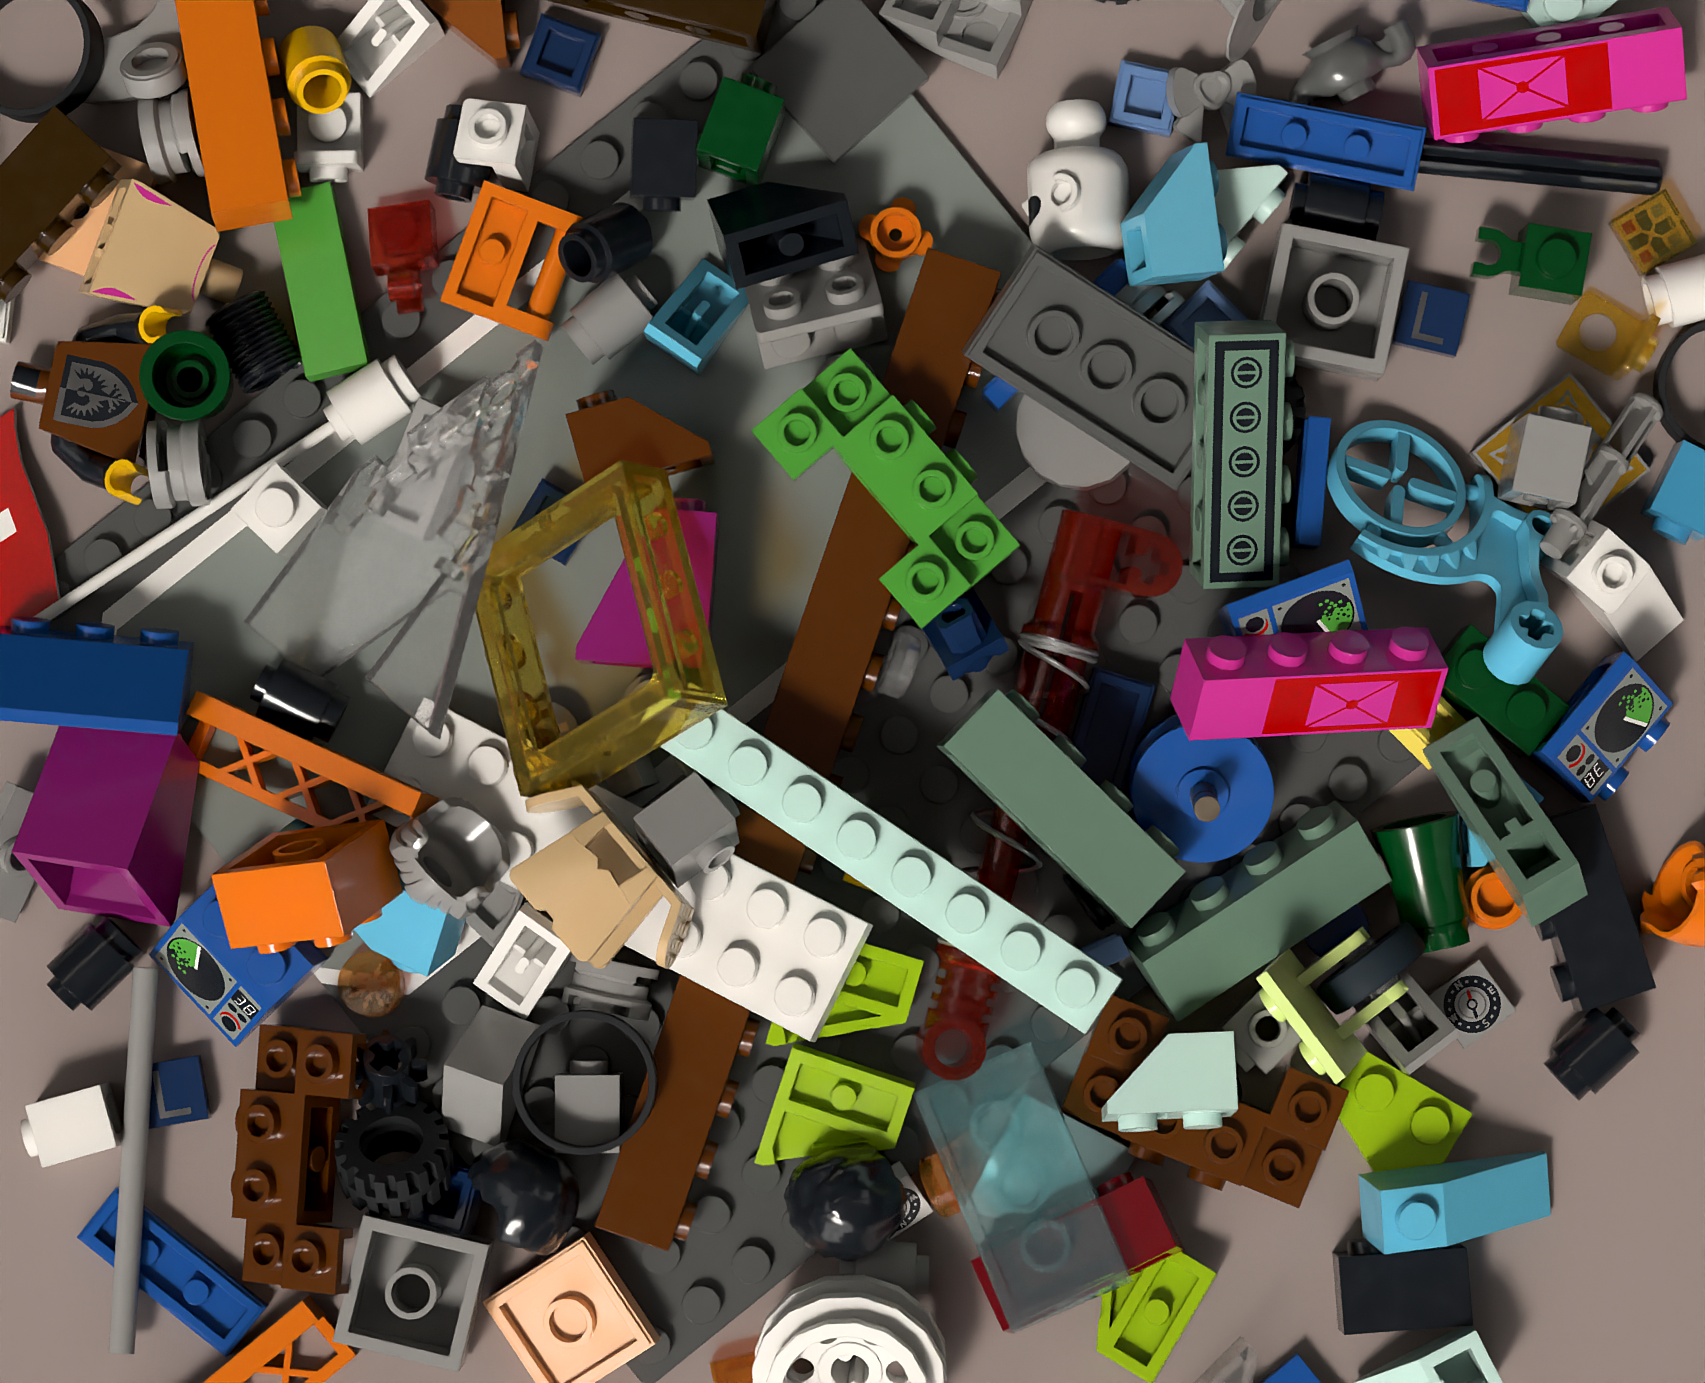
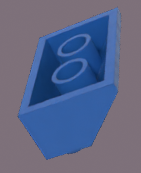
[0,616,194,736]

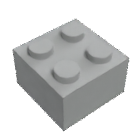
[1259,223,1409,381]
[332,1211,495,1372]

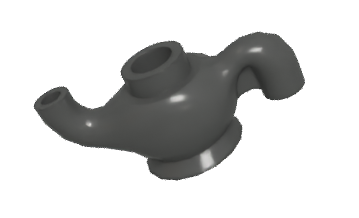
[1287,18,1416,106]

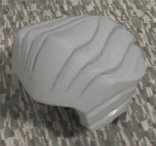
[389,798,510,920]

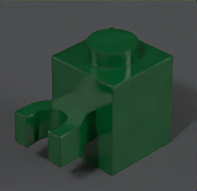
[1469,223,1592,305]

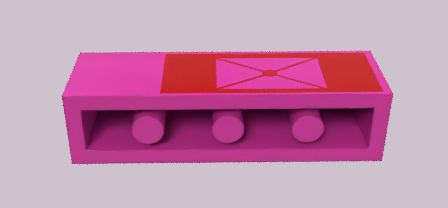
[1416,6,1687,143]
[1170,627,1448,741]

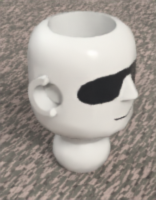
[1022,99,1131,260]

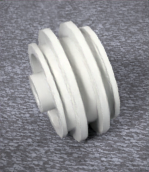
[752,1275,947,1383]

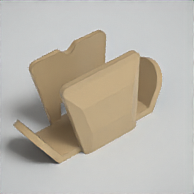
[509,785,695,969]

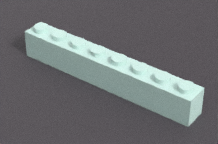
[649,685,1123,1034]

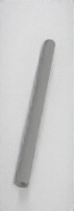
[109,967,159,1354]

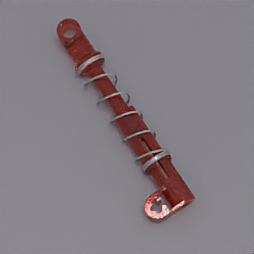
[916,509,1183,1081]

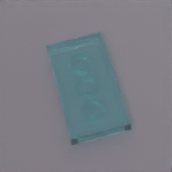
[913,1042,1133,1333]

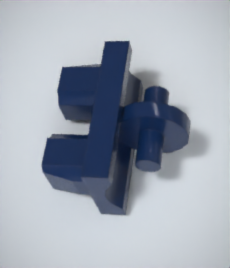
[922,587,1010,681]

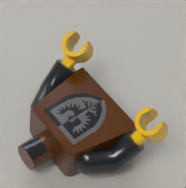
[10,305,182,505]

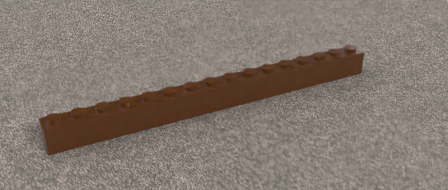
[594,247,1001,1252]

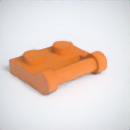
[440,180,585,341]

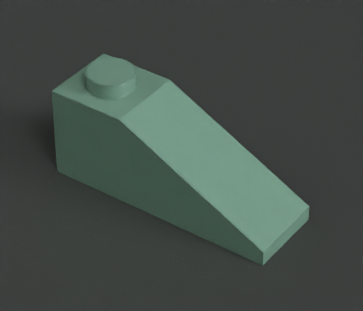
[1422,716,1588,928]

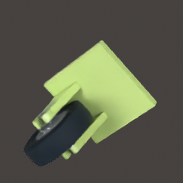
[1256,922,1427,1084]

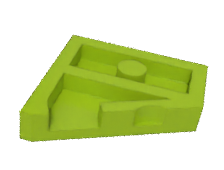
[765,943,924,1046]
[754,1043,916,1166]
[1338,1052,1473,1172]
[1096,1251,1218,1383]

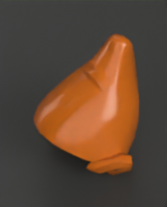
[1639,840,1705,947]

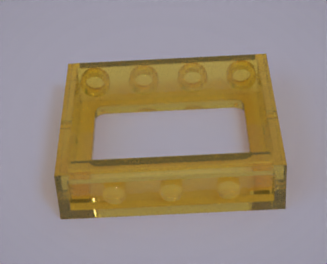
[464,460,728,798]

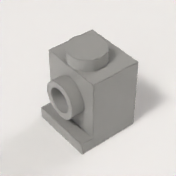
[1218,985,1302,1074]

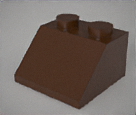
[565,390,715,497]

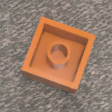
[211,819,403,954]

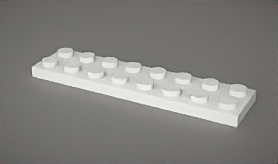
[367,696,873,1042]

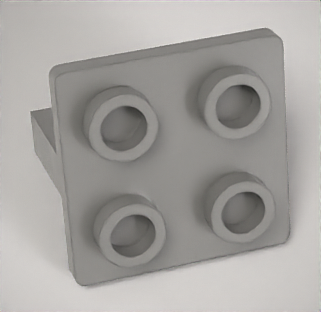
[745,238,889,369]

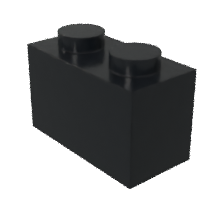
[1332,1238,1473,1335]

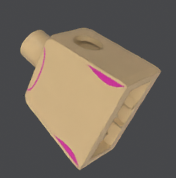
[78,178,243,315]

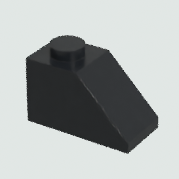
[707,181,859,290]

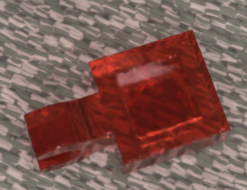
[367,199,439,315]

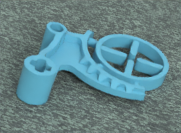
[1326,420,1563,685]

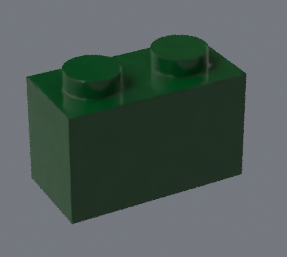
[696,73,785,186]
[1441,624,1570,758]

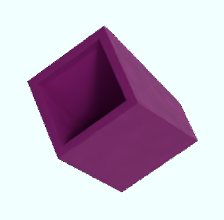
[575,497,720,673]
[12,726,199,927]

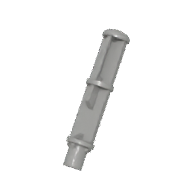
[1539,392,1663,559]

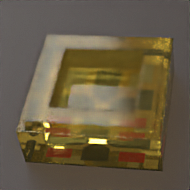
[1608,188,1698,277]

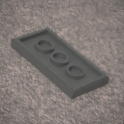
[961,243,1194,490]

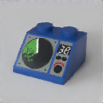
[1217,559,1368,636]
[1527,652,1673,803]
[149,885,328,1047]

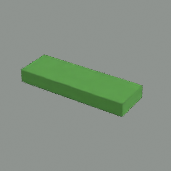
[274,181,371,382]

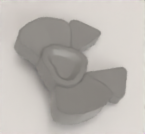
[1166,59,1256,143]

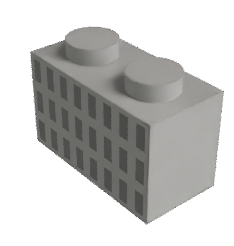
[1496,406,1592,512]

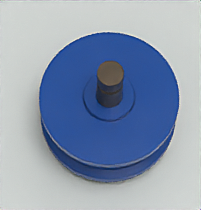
[1128,714,1274,863]

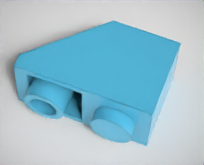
[1120,142,1228,287]

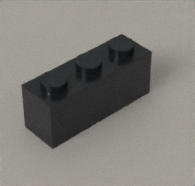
[1535,804,1656,1012]

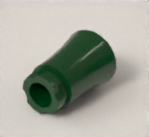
[139,330,234,421]
[1370,811,1470,953]

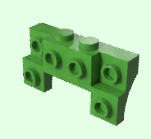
[751,348,1020,630]

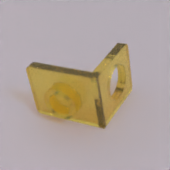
[1556,291,1661,381]

